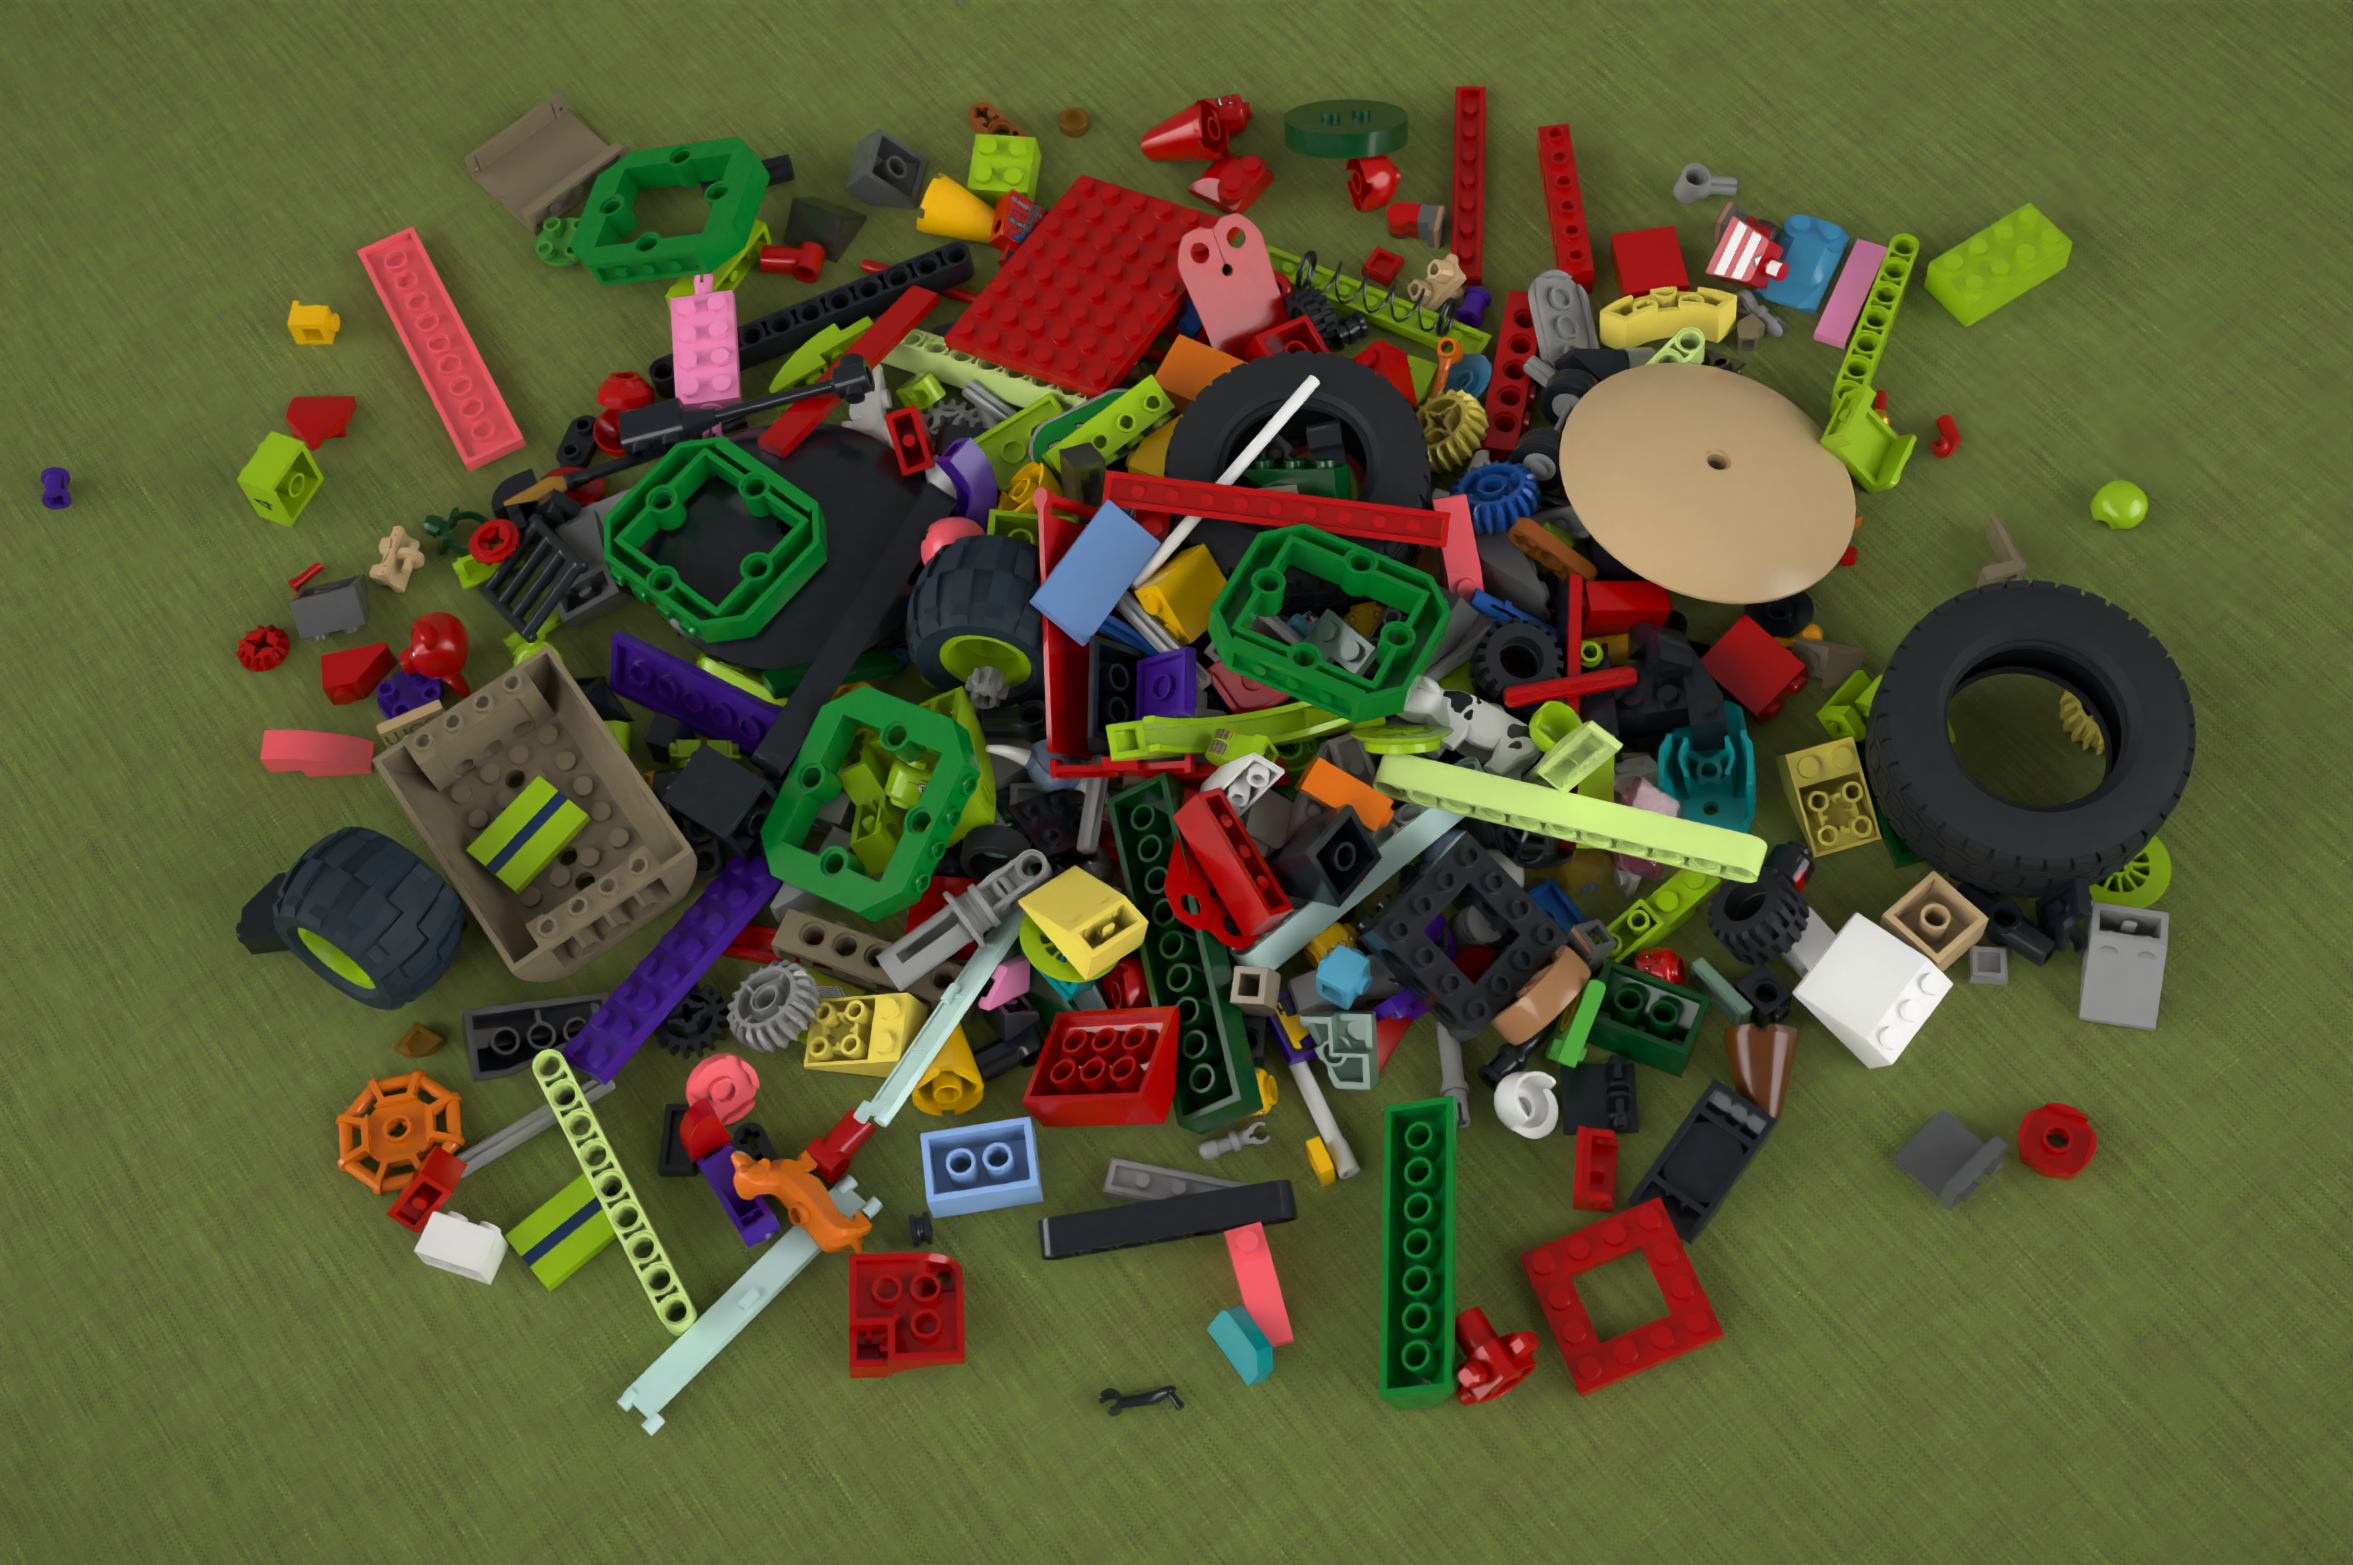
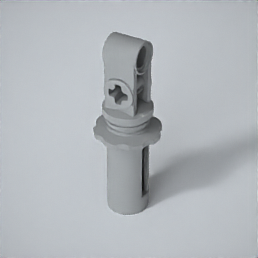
[876,849,1053,992]

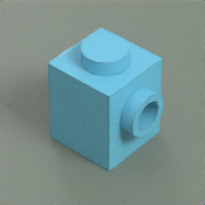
[1316,944,1373,1011]

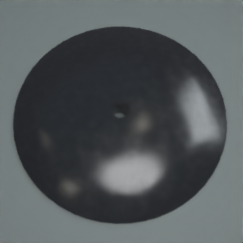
[644,423,927,671]

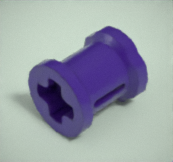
[1455,286,1492,328]
[41,467,72,509]

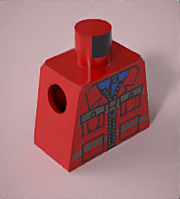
[989,189,1049,267]

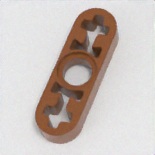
[968,102,1029,137]
[1508,517,1598,586]

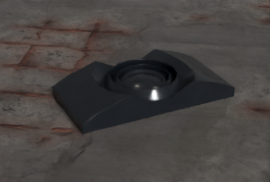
[1628,1078,1778,1245]

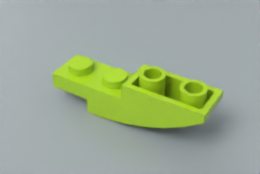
[768,316,874,412]
[1592,868,1722,965]

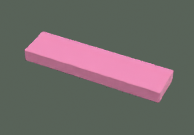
[1813,238,1888,349]

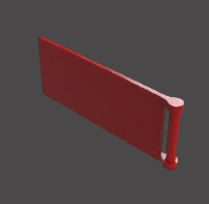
[1033,487,1117,761]

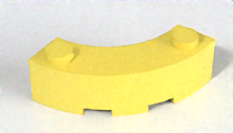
[1600,286,1737,350]

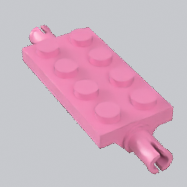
[670,273,742,439]

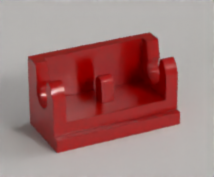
[1572,1126,1618,1213]

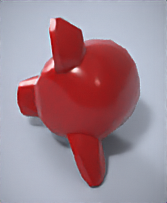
[399,611,471,699]

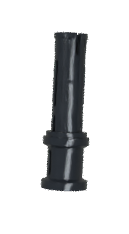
[1477,1011,1562,1091]

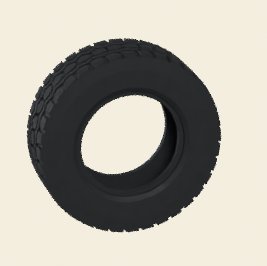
[1164,351,1432,619]

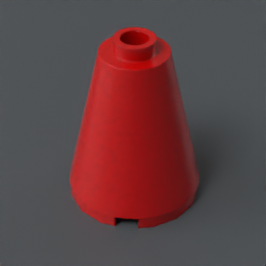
[1141,98,1229,161]

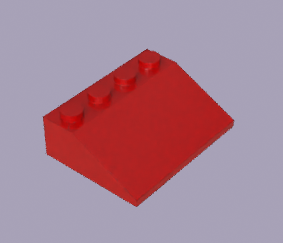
[1021,1006,1180,1127]

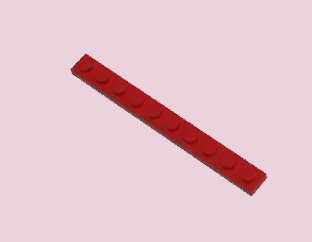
[1102,470,1451,548]

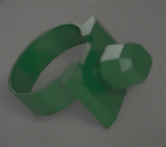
[422,507,491,557]

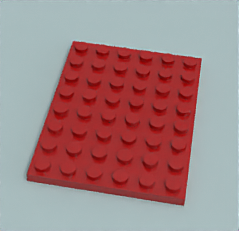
[943,174,1240,398]

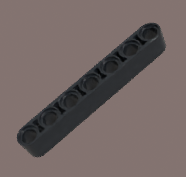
[1037,1180,1298,1261]

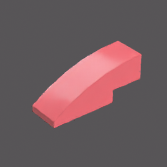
[260,730,376,777]

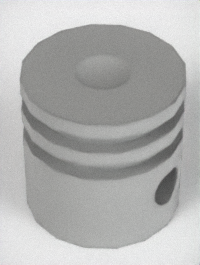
[1448,905,1502,950]

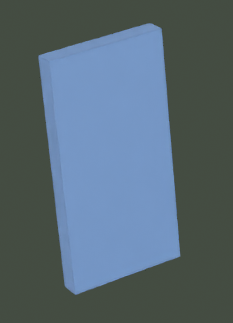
[1029,499,1161,647]

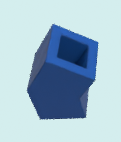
[1177,298,1203,339]

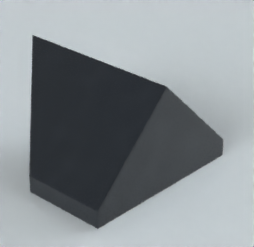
[573,676,634,722]

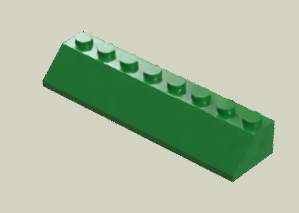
[1379,1095,1457,1411]

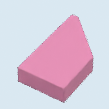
[978,955,1030,1011]

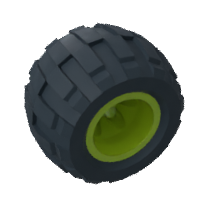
[906,535,1045,707]
[271,826,468,1010]

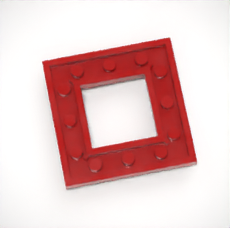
[1519,1197,1724,1397]

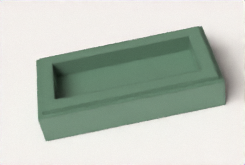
[1689,957,1753,1025]

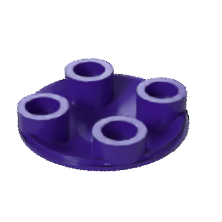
[376,670,444,720]

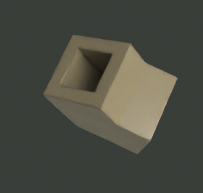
[1735,312,1766,351]

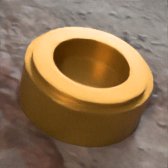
[1059,107,1090,138]

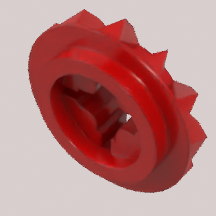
[469,519,521,567]
[236,624,290,672]

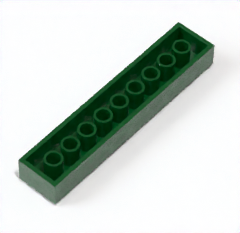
[1106,772,1264,1135]

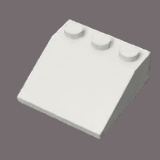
[1792,912,1953,1069]

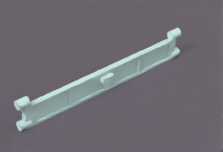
[853,906,1026,1128]
[616,1175,883,1436]

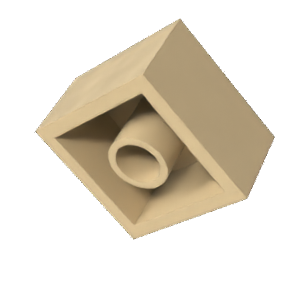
[1879,870,1989,972]

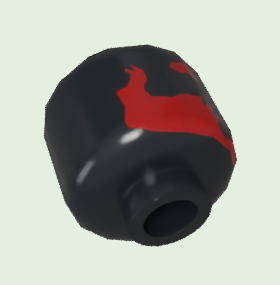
[1763,841,1815,893]

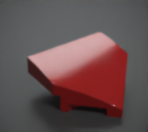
[285,396,357,451]

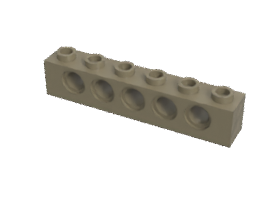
[771,908,987,1025]

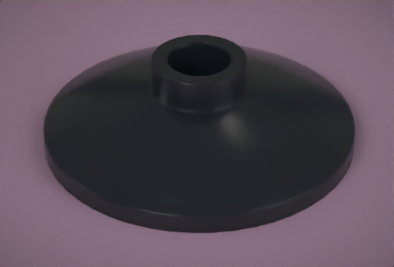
[1744,591,1814,638]

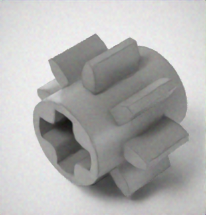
[964,666,1010,709]

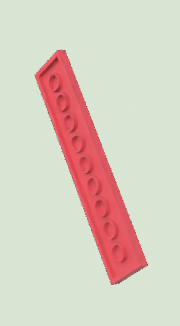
[357,226,527,472]

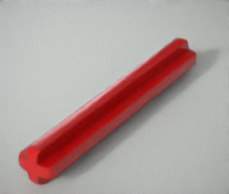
[1503,665,1637,708]

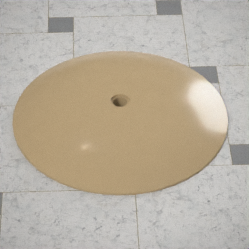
[1559,362,1856,604]

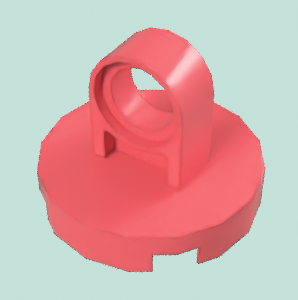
[686,1053,760,1125]

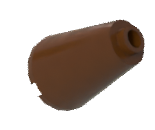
[1723,1024,1799,1121]

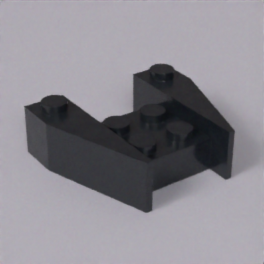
[1580,643,1728,763]

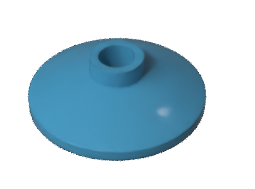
[1443,353,1492,399]

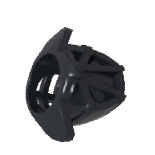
[1487,821,1574,869]

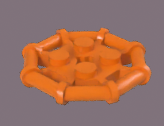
[335,1069,465,1196]

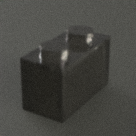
[1059,442,1106,525]

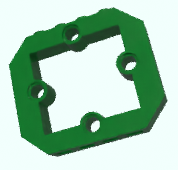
[570,136,770,287]
[604,436,827,643]
[1208,523,1451,723]
[760,685,981,923]

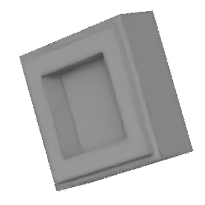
[1968,945,2008,985]

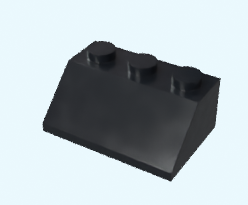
[1087,635,1145,756]

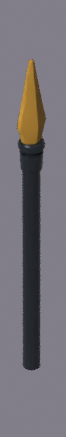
[504,416,748,506]

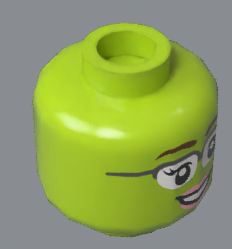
[885,759,932,810]

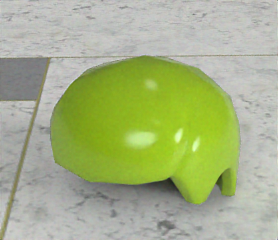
[2090,479,2148,530]
[1528,700,1582,753]

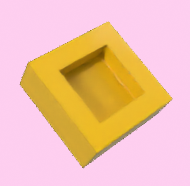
[1306,1136,1336,1187]

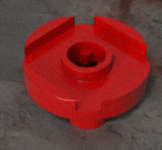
[2017,1103,2097,1180]

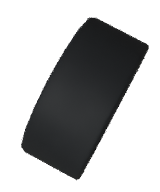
[960,825,1030,879]

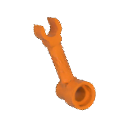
[1422,337,1464,406]

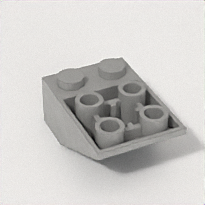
[2078,902,2169,1031]

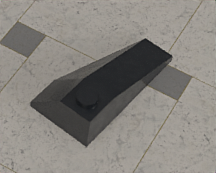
[461,991,609,1082]

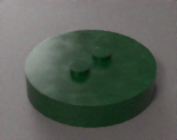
[1284,99,1408,159]

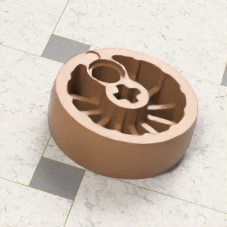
[1490,945,1591,1046]

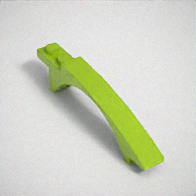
[1106,701,1386,762]

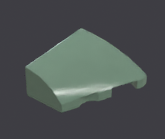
[1300,1011,1379,1090]

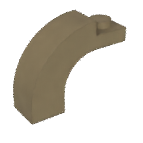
[1230,966,1281,1017]

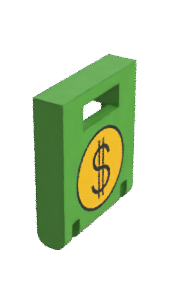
[1544,979,1606,1068]

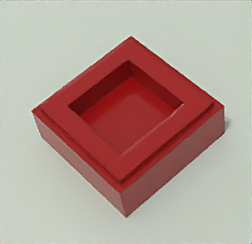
[1361,247,1404,287]

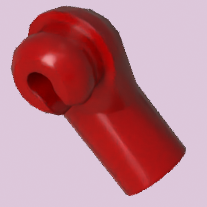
[1931,414,1961,458]

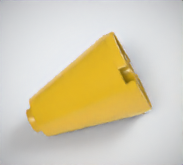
[917,173,995,244]
[998,461,1084,518]
[911,1017,984,1116]

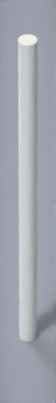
[1130,375,1320,590]

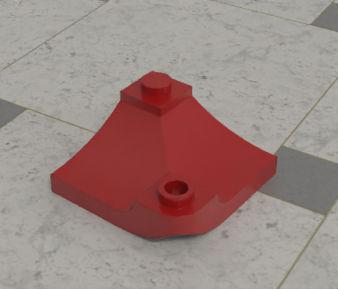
[849,1252,965,1379]

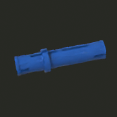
[1468,588,1557,648]

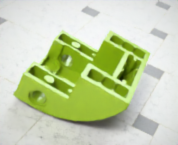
[837,686,996,876]

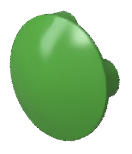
[536,217,580,267]

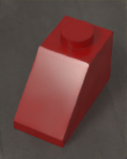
[884,405,935,478]
[320,642,396,705]
[386,1145,467,1234]

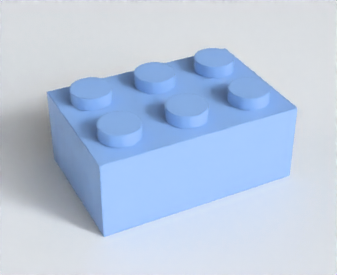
[920,1116,1044,1219]

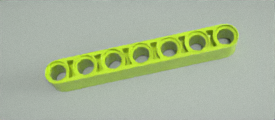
[1829,233,1919,417]

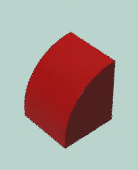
[680,1096,731,1162]

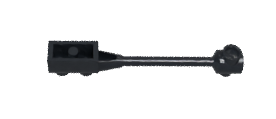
[618,353,875,461]

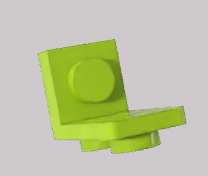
[1816,670,1872,742]

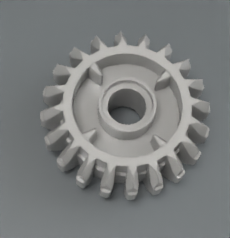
[727,959,821,1053]

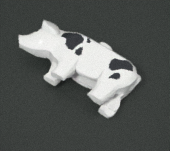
[1396,675,1543,781]

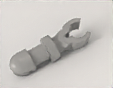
[1735,289,1787,337]
[1199,1119,1271,1160]

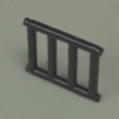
[479,515,589,643]

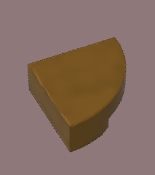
[394,1021,447,1058]

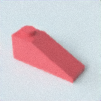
[1431,493,1484,603]
[1224,1221,1294,1348]

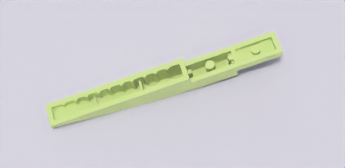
[1521,720,1623,794]

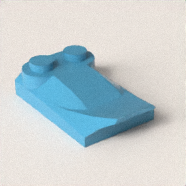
[1755,214,1850,315]

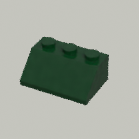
[1586,959,1711,1078]

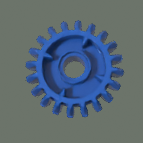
[1449,460,1541,535]

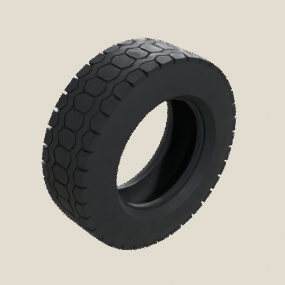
[1865,580,2196,898]

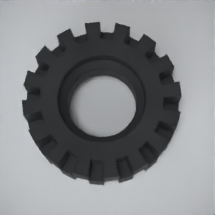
[1284,287,1337,343]

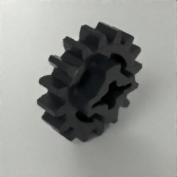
[653,982,730,1059]

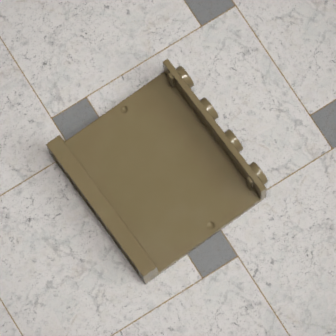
[464,91,626,236]

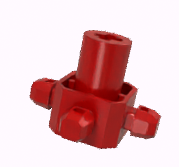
[1455,1306,1539,1406]

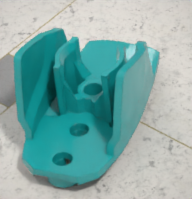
[1658,700,1756,834]

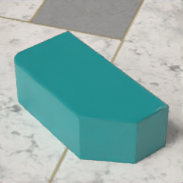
[1207,1305,1274,1386]

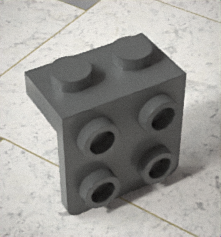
[1894,1111,2008,1211]

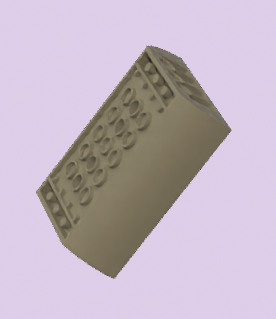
[372,644,697,982]

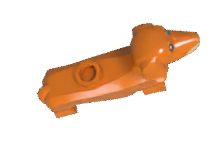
[731,1150,873,1254]

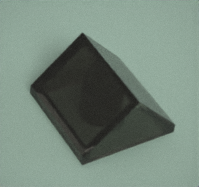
[783,196,867,263]

